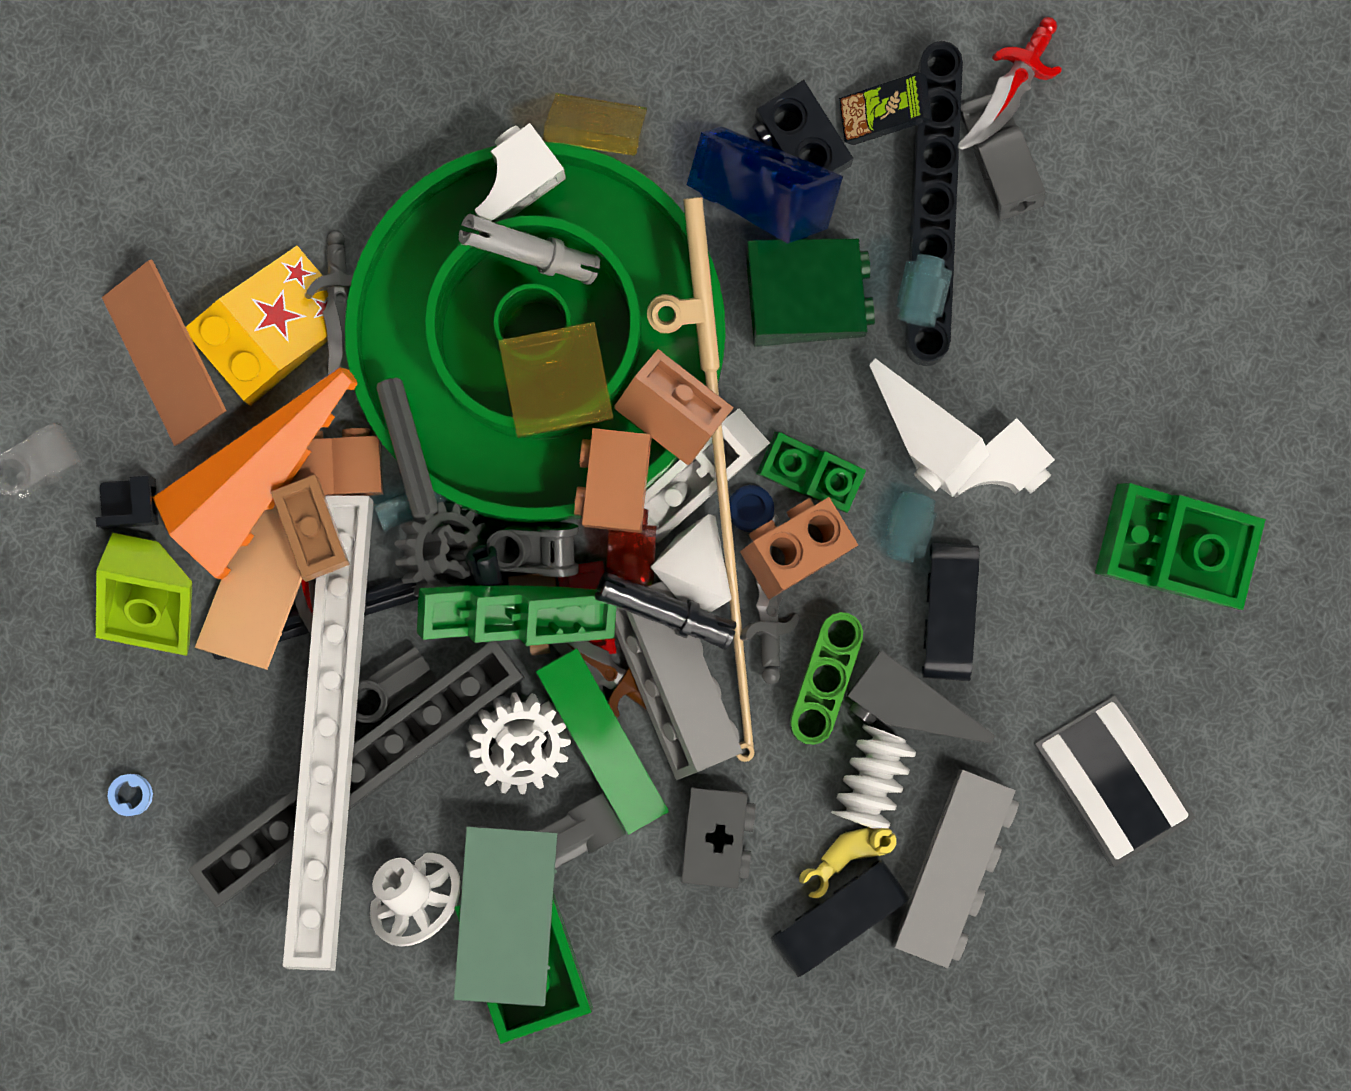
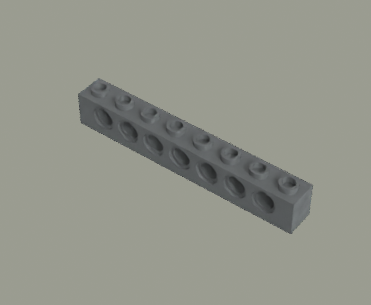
[188,641,525,908]

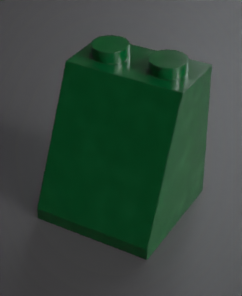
[746,239,875,347]

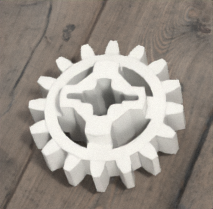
[466,692,571,794]

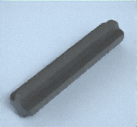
[376,378,438,518]

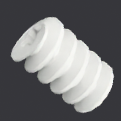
[831,724,916,829]

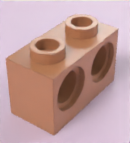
[740,497,858,599]

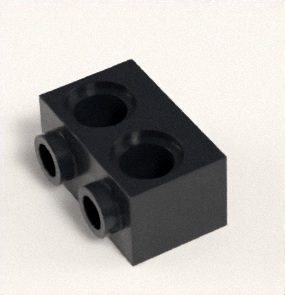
[753,80,854,195]

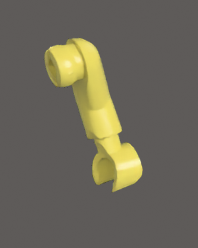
[799,827,897,898]

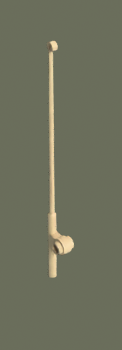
[647,197,754,762]

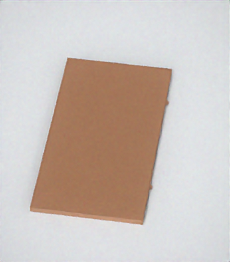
[102,260,227,446]

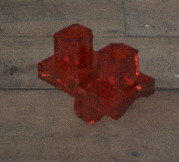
[607,508,657,586]

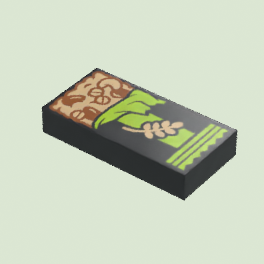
[839,72,932,145]

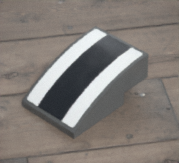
[1035,696,1196,867]

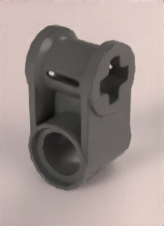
[486,522,579,577]

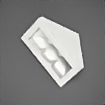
[651,514,732,613]

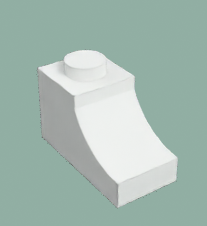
[475,123,566,223]
[954,418,1055,498]

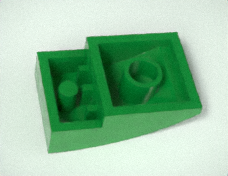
[1095,483,1266,610]

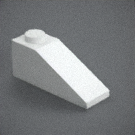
[869,358,989,497]
[642,408,770,543]

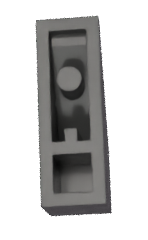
[846,651,996,743]

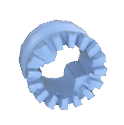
[107,774,153,816]

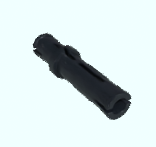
[595,571,737,650]

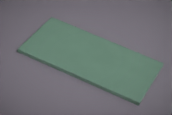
[454,827,557,1006]

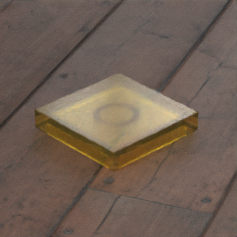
[543,93,647,156]
[499,322,613,438]

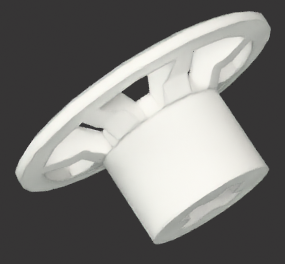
[370,853,461,946]

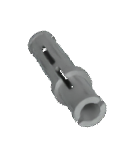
[459,214,600,285]

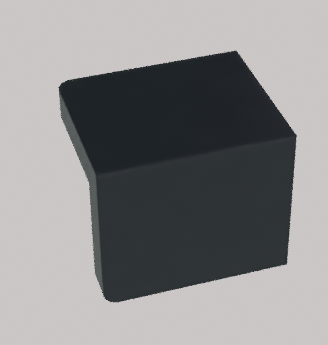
[95,475,159,529]

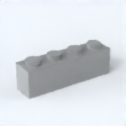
[615,581,743,780]
[892,769,1019,968]

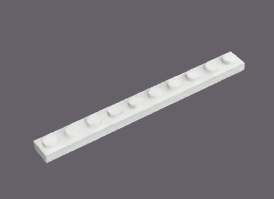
[283,495,374,971]

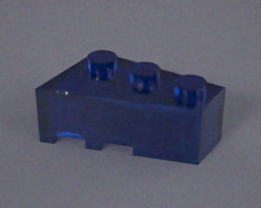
[686,127,843,243]

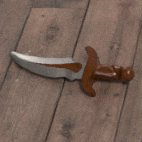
[552,641,647,718]

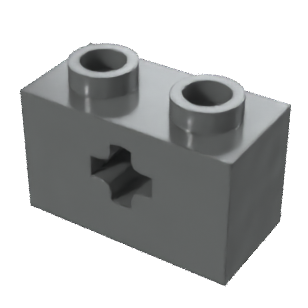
[681,787,756,889]

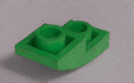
[756,432,866,513]

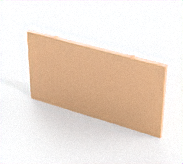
[195,505,302,670]

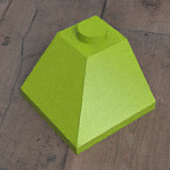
[96,533,192,656]

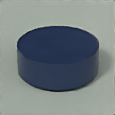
[729,485,774,533]

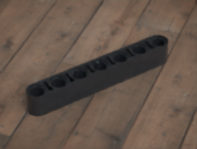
[905,41,963,366]

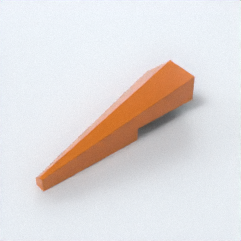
[153,367,358,579]

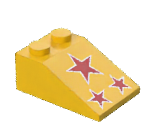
[186,246,328,406]

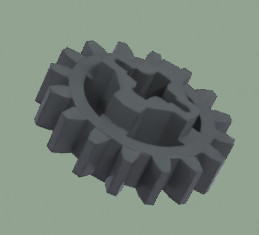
[395,502,487,597]

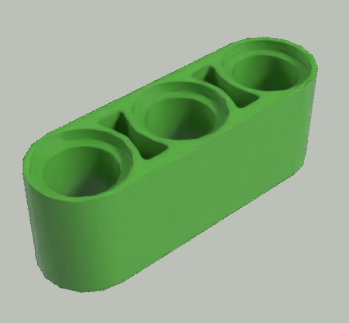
[789,612,863,745]

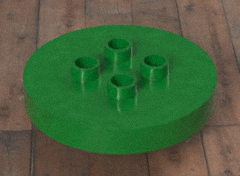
[345,142,726,524]

